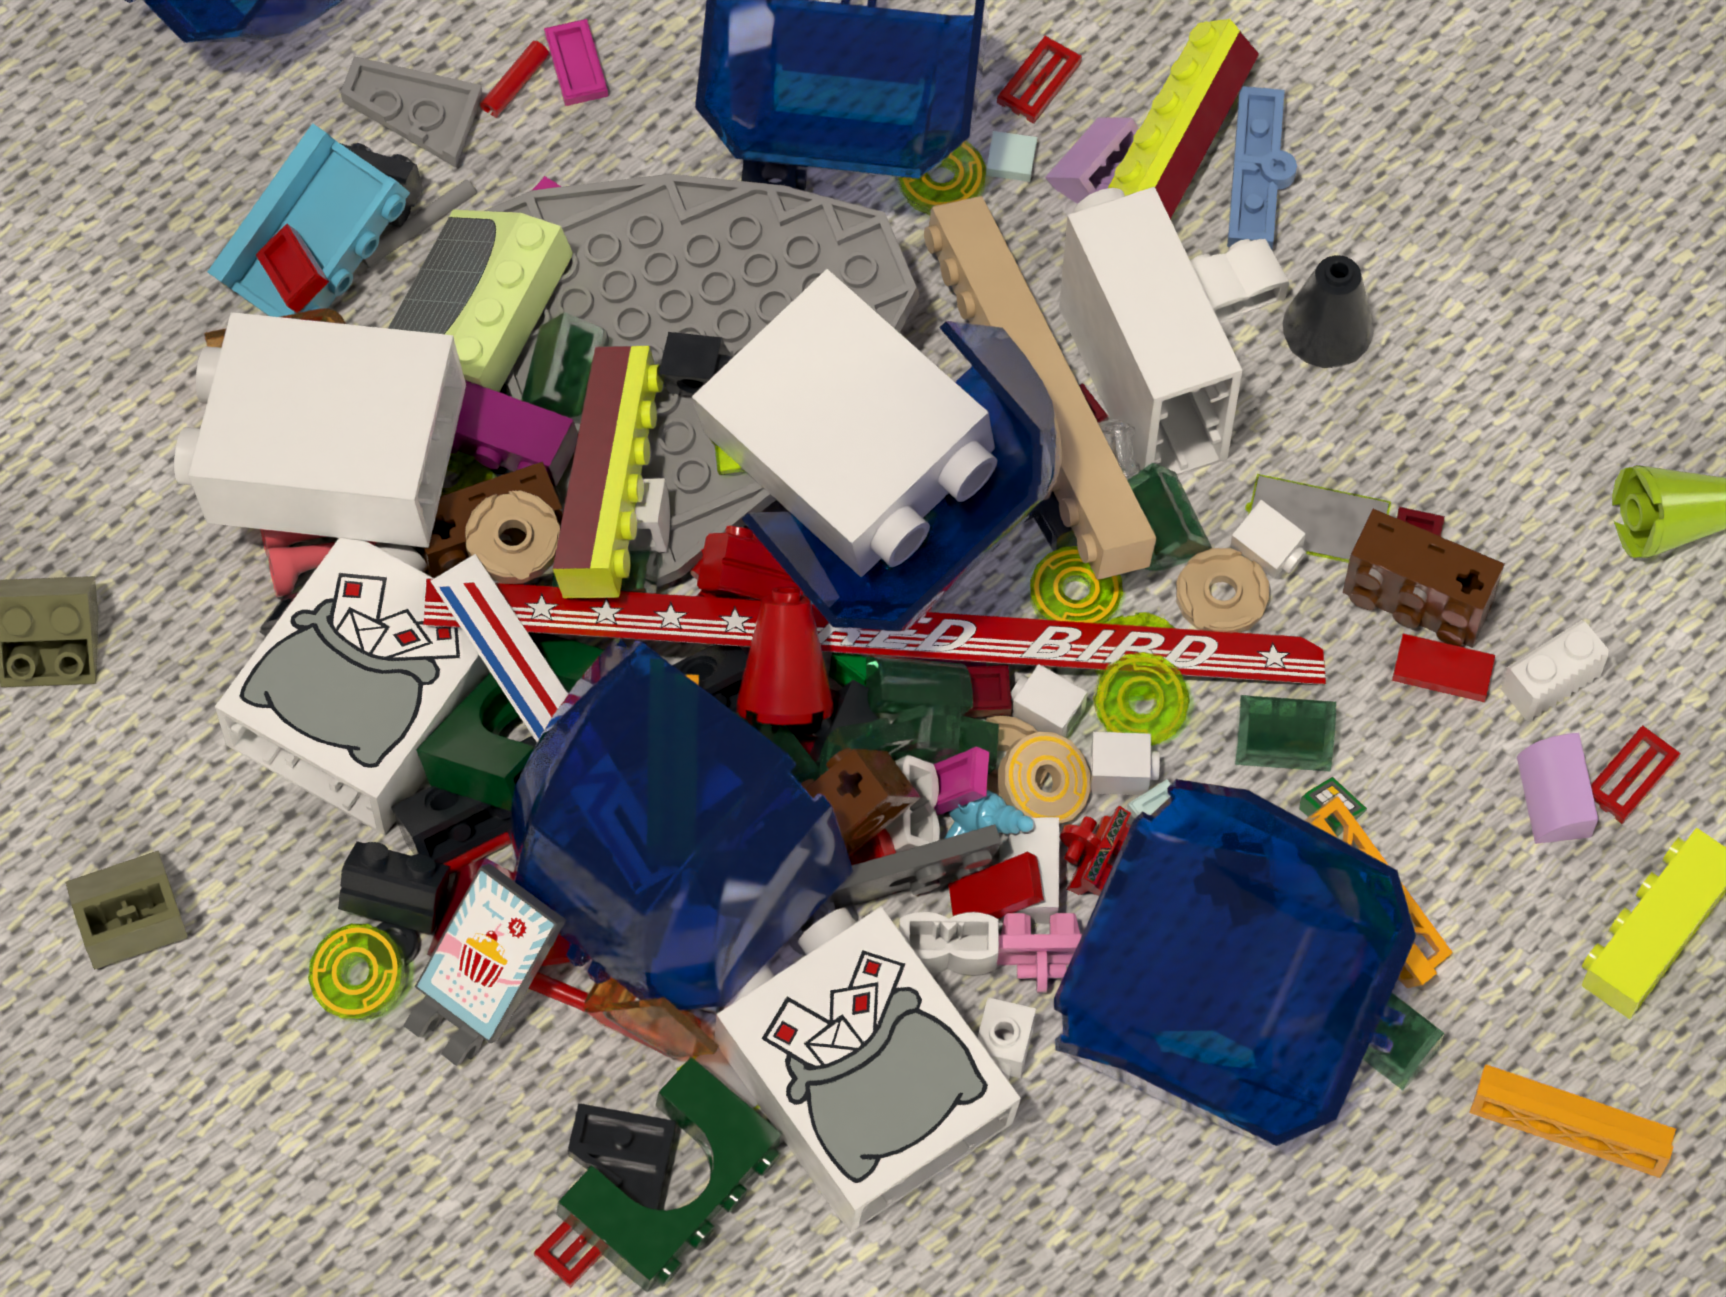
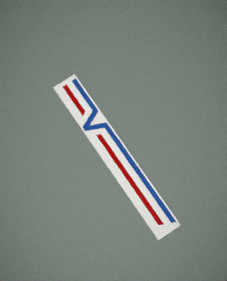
[431,554,683,895]

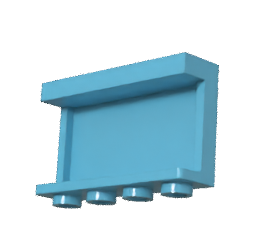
[207,123,410,322]

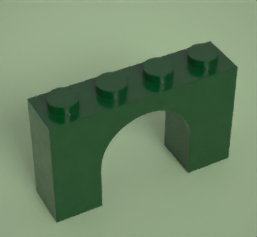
[416,632,632,813]
[556,1057,782,1292]

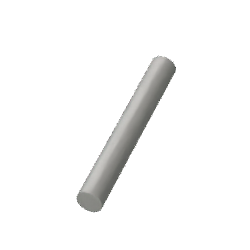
[362,179,476,268]

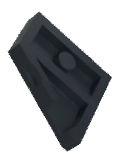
[568,1103,677,1210]

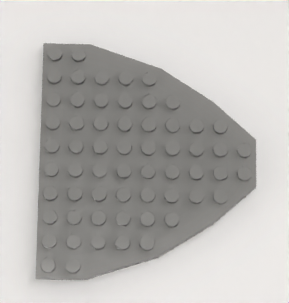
[484,174,920,593]

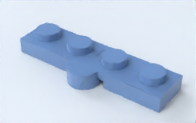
[1227,86,1297,250]

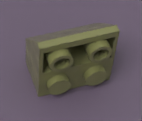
[0,576,98,687]
[65,850,188,970]

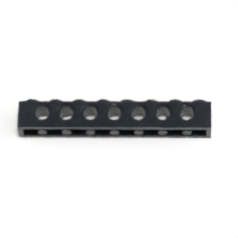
[391,644,748,864]

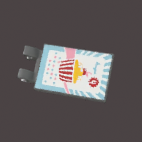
[403,864,566,1066]

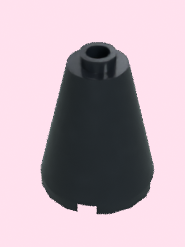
[1282,255,1374,368]

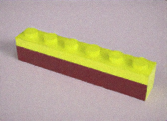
[1108,18,1259,220]
[553,346,663,598]

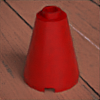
[737,587,833,725]

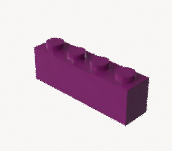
[451,380,578,487]

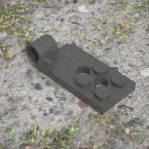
[786,824,1001,956]

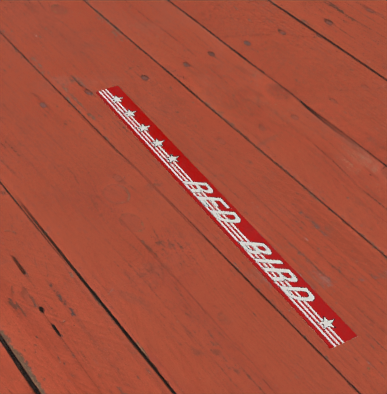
[423,578,1326,685]

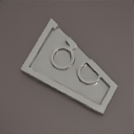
[341,56,483,168]

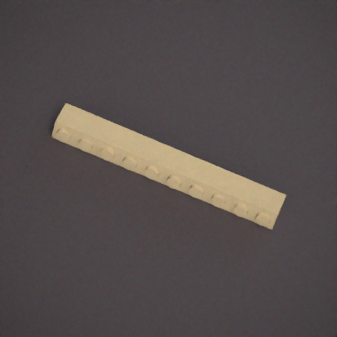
[924,196,1156,580]

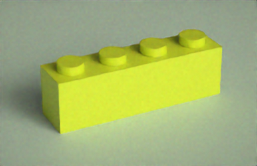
[1581,827,1726,1019]

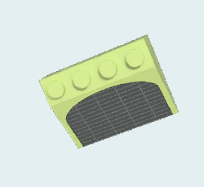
[388,210,573,392]

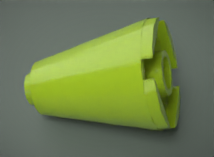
[1612,465,1726,558]

